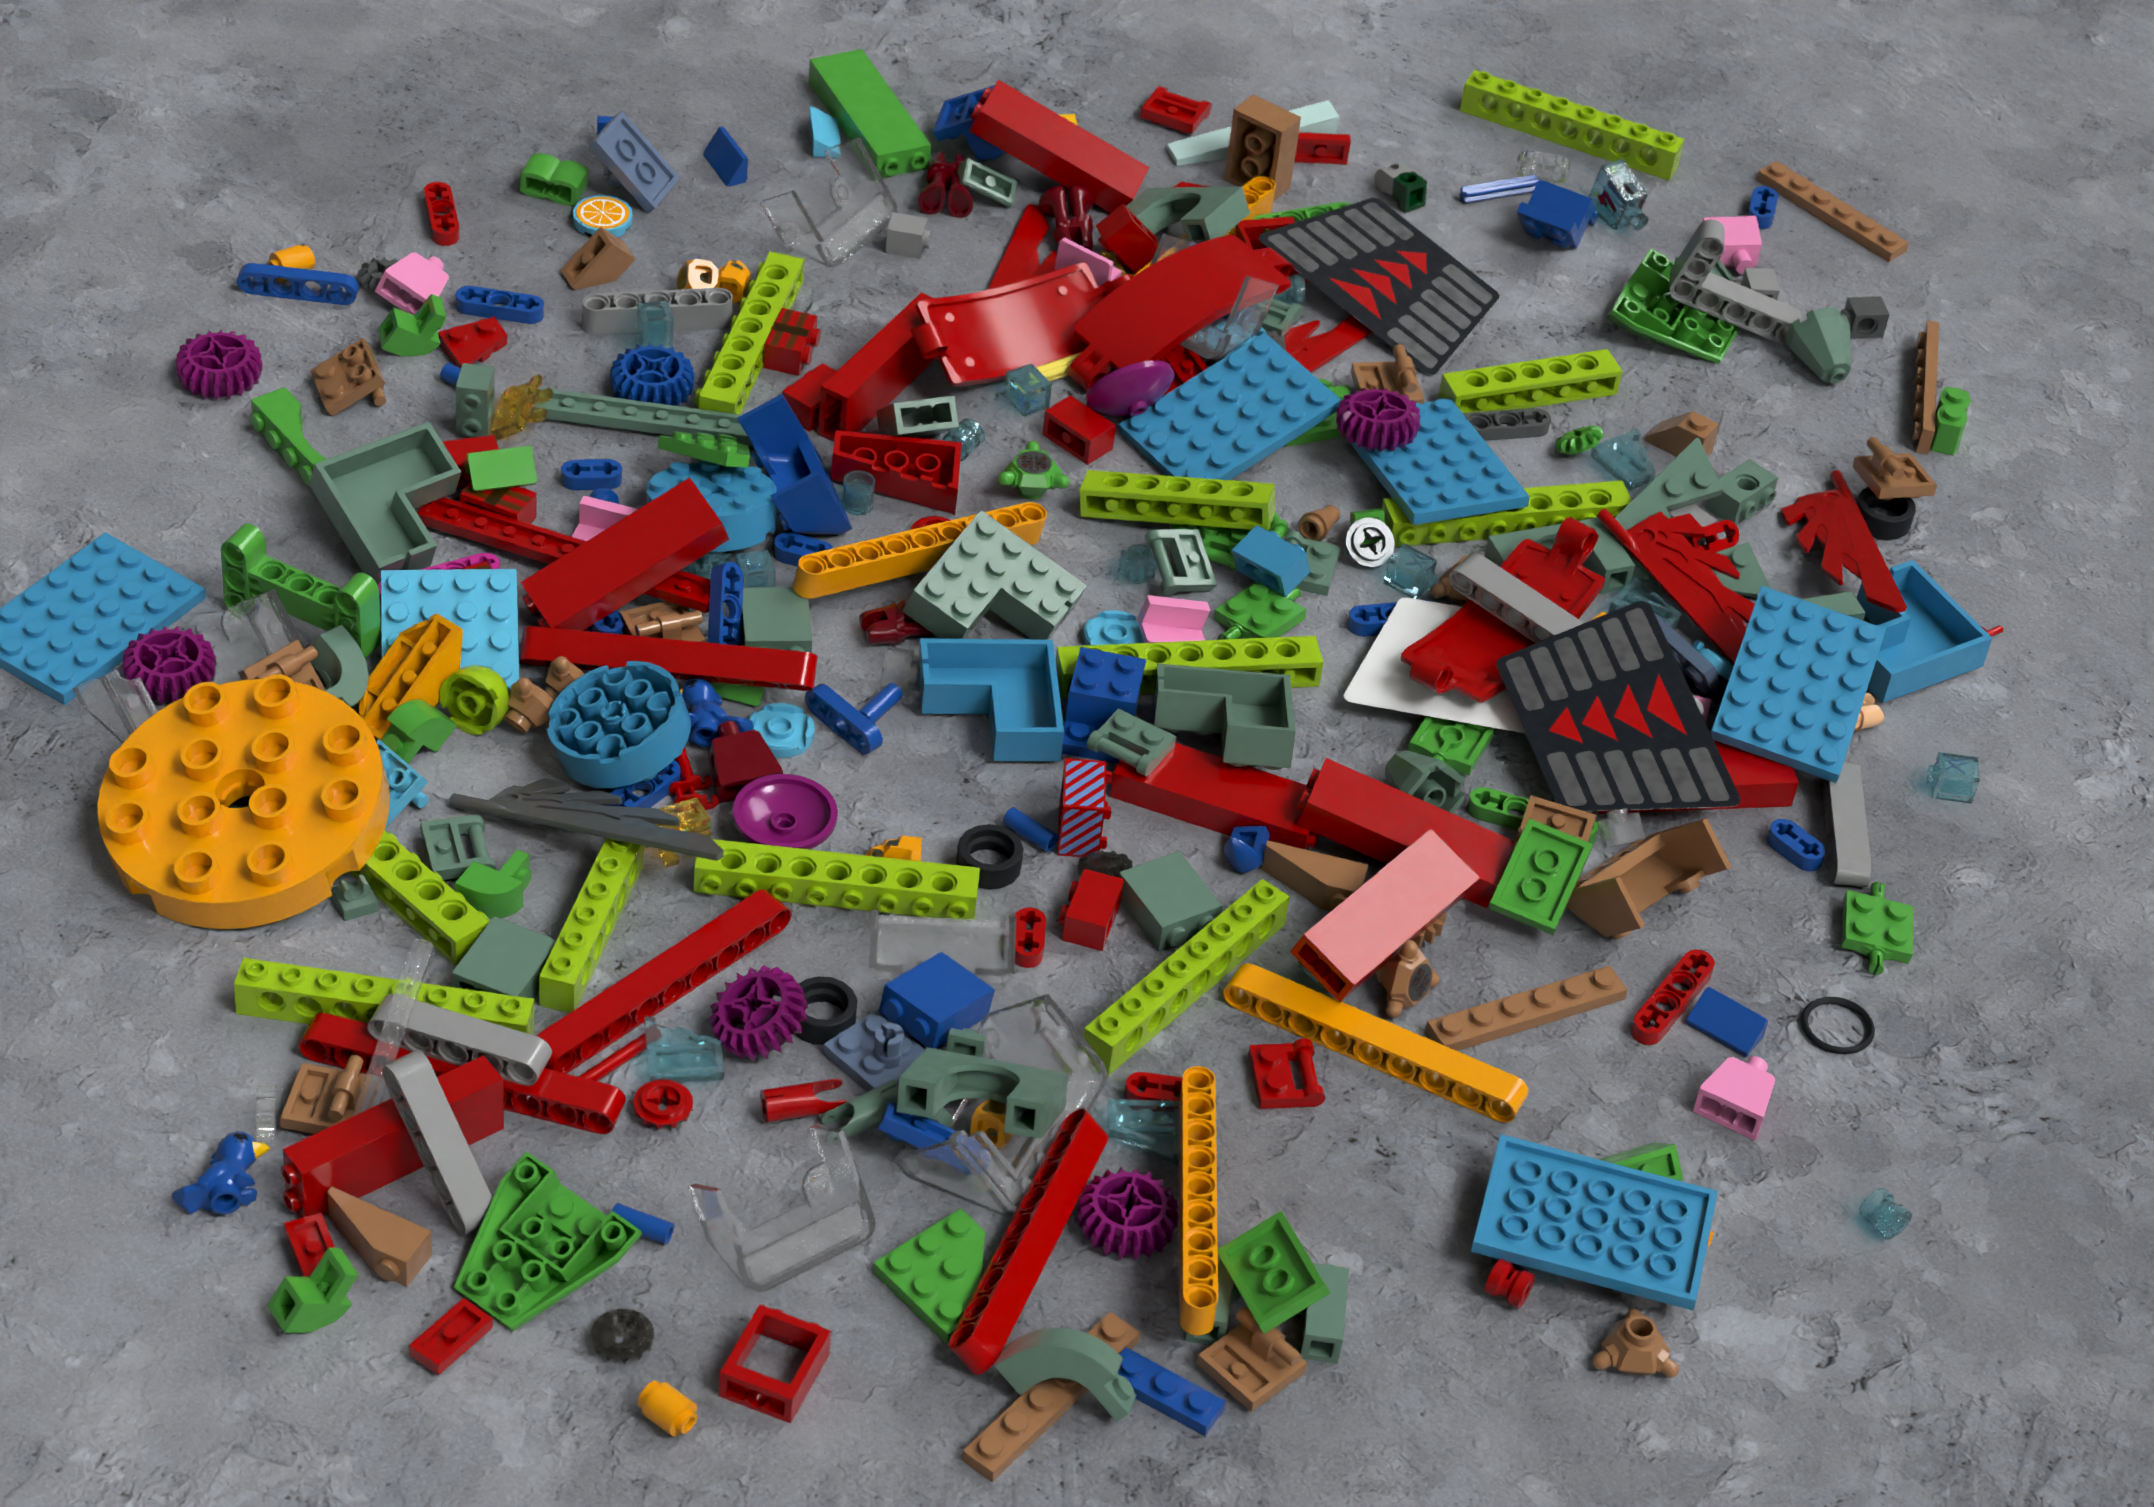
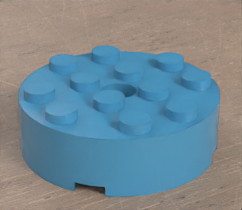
[646,460,777,552]
[547,661,691,789]

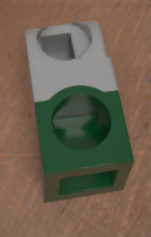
[1375,163,1427,213]

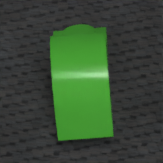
[377,294,446,357]
[381,699,457,764]
[455,849,532,919]
[267,1248,359,1333]

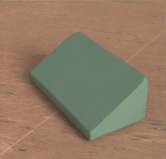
[958,158,1017,208]

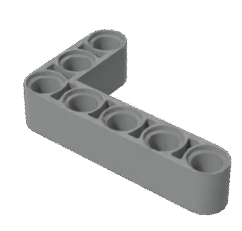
[1669,219,1803,346]

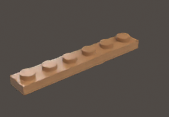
[1756,161,1909,262]
[1912,320,1939,455]
[1425,966,1628,1051]
[962,1311,1141,1482]

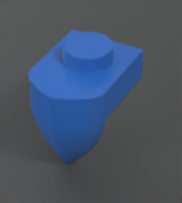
[1224,826,1270,873]

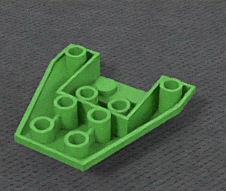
[1606,248,1740,364]
[454,1151,642,1331]

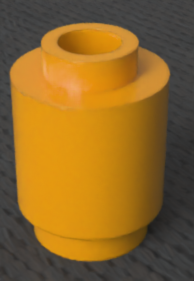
[267,244,315,282]
[637,1380,698,1437]

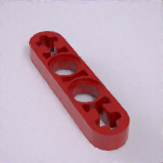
[1631,949,1715,1045]

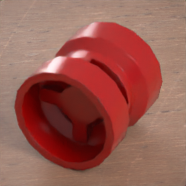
[1484,1258,1536,1309]

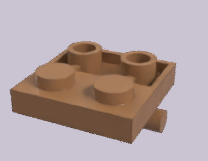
[310,338,386,416]
[1351,345,1424,405]
[1852,437,1937,500]
[620,601,706,642]
[238,639,326,691]
[1511,795,1596,856]
[280,1055,376,1134]
[1197,1307,1307,1412]

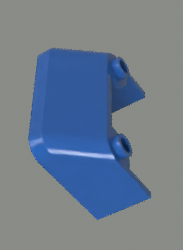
[737,394,853,535]

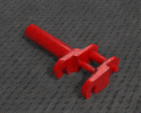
[668,747,719,812]

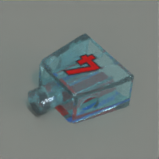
[1589,159,1649,231]

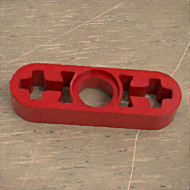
[424,182,459,246]

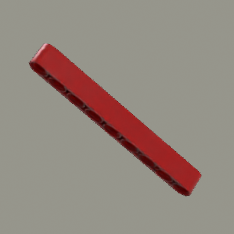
[519,626,818,691]
[536,889,792,1074]
[298,1013,626,1134]
[948,1108,1109,1375]

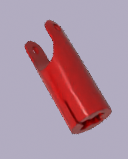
[760,1079,847,1123]

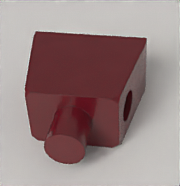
[709,721,783,804]

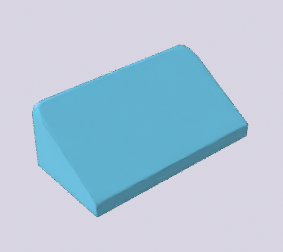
[808,106,842,157]

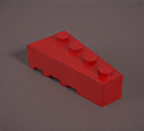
[831,430,962,515]

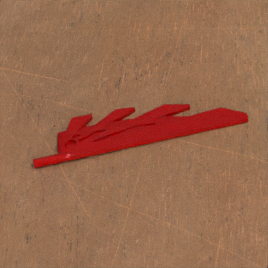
[988,204,1057,290]
[1284,315,1373,373]
[1781,470,1907,613]
[1597,508,1755,665]

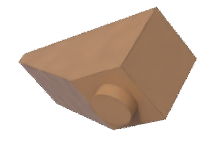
[1262,840,1368,911]
[327,1186,432,1287]

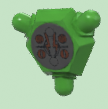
[998,441,1070,500]

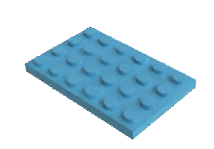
[1119,333,1342,480]
[1351,399,1530,525]
[0,532,206,705]
[1710,586,1886,783]
[1471,1134,1718,1311]

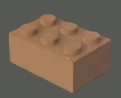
[1224,94,1301,202]

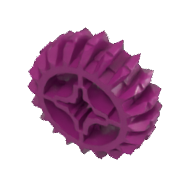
[175,330,263,400]
[1336,387,1420,452]
[122,626,216,706]
[709,965,808,1061]
[1077,1167,1179,1261]

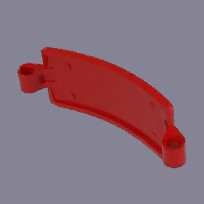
[1068,235,1294,391]
[910,262,1133,386]
[1400,517,1605,703]

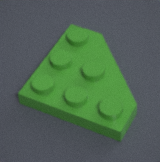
[657,431,750,468]
[873,1208,985,1344]

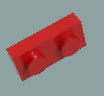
[1294,132,1351,165]
[284,1213,335,1277]
[409,1298,493,1376]

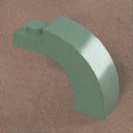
[310,625,369,709]
[995,1328,1136,1422]

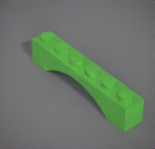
[249,387,326,485]

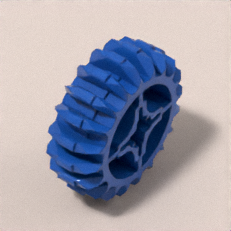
[610,343,695,406]

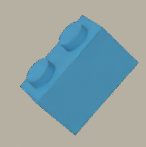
[1232,525,1310,597]

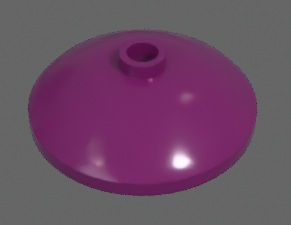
[1085,361,1175,417]
[733,774,838,849]

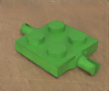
[1214,581,1306,640]
[1408,716,1495,776]
[1841,882,1913,975]

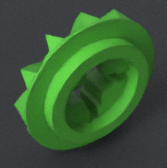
[1555,425,1604,455]

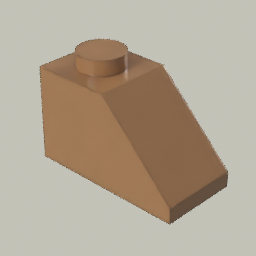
[561,227,636,290]
[1645,411,1719,457]

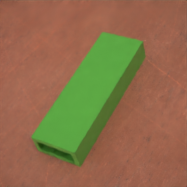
[808,49,931,179]

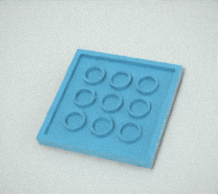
[381,569,519,688]

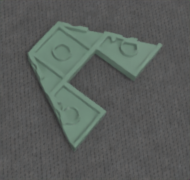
[1615,437,1771,597]

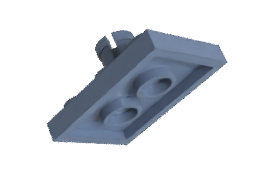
[589,111,680,213]
[1654,613,1725,704]
[823,1009,925,1092]

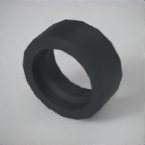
[1856,487,1916,540]
[956,824,1024,890]
[794,976,857,1045]

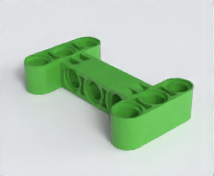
[221,523,381,659]

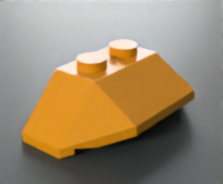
[359,613,463,740]

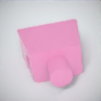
[1703,216,1762,274]
[375,252,449,316]
[1693,1056,1776,1141]

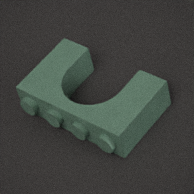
[1127,186,1250,244]
[1484,518,1635,594]
[897,1047,1069,1139]
[1185,1248,1349,1364]

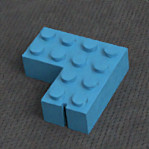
[1857,560,1992,703]
[918,638,1064,761]

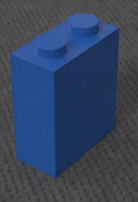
[878,951,995,1049]

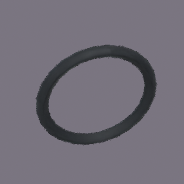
[1801,997,1875,1054]

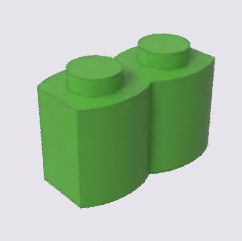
[520,153,589,206]
[1930,387,1970,456]

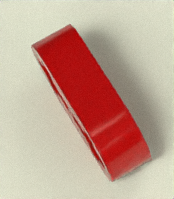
[1685,520,1740,553]
[1011,907,1046,968]
[1124,1072,1182,1114]

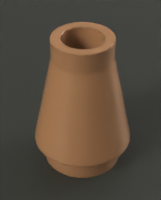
[1298,505,1340,541]

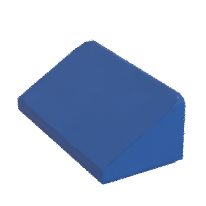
[704,126,748,186]
[1685,987,1768,1057]

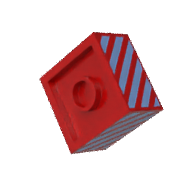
[1057,758,1112,859]

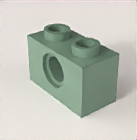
[456,363,495,438]
[1705,459,1778,525]

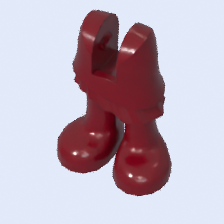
[918,152,974,218]
[1039,185,1094,251]
[859,599,934,645]

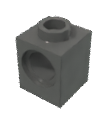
[1840,296,1890,339]

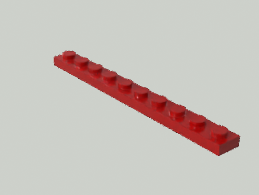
[417,497,710,613]

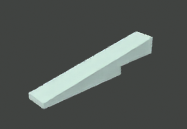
[1167,100,1339,166]

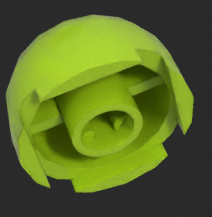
[440,665,510,735]

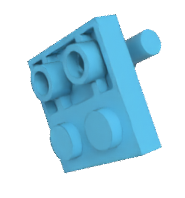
[376,739,429,829]

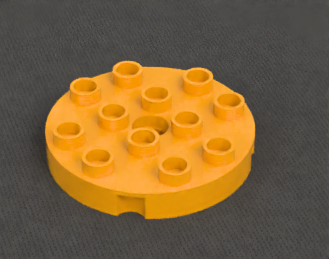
[97,674,390,929]

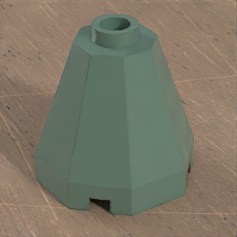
[1785,307,1851,384]
[1385,750,1465,814]

